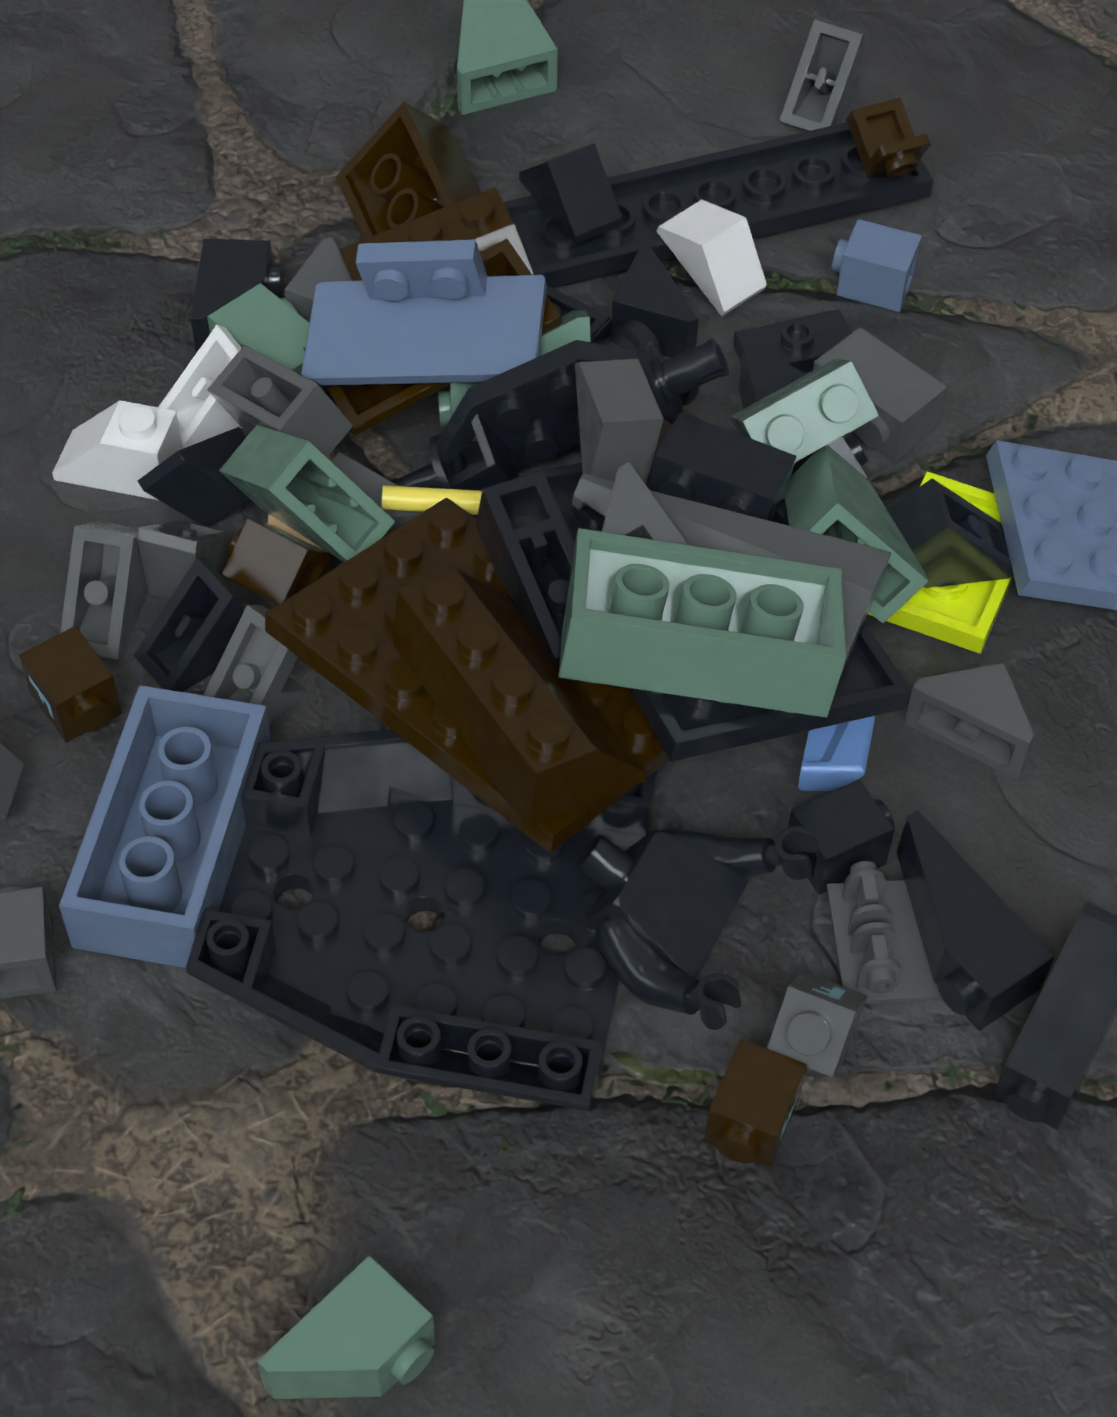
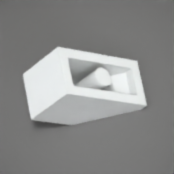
[52,400,183,500]

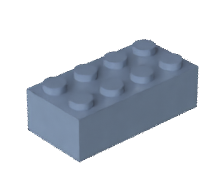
[59,685,272,968]

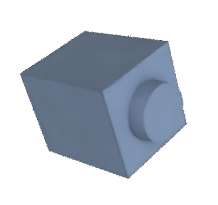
[832,219,922,312]

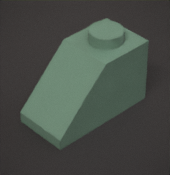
[257,1256,435,1399]

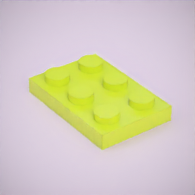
[867,471,1014,654]

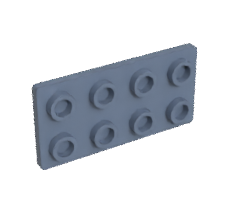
[301,240,547,385]

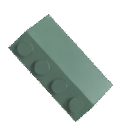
[559,528,846,718]

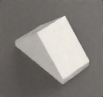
[657,200,767,317]
[158,324,242,448]

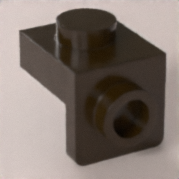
[846,98,931,178]

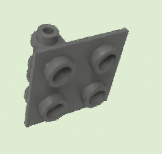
[826,861,943,1004]

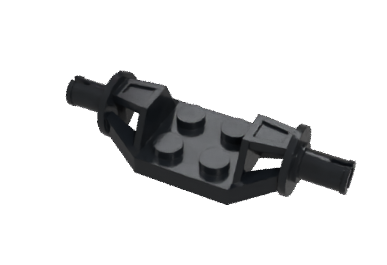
[390,338,729,491]

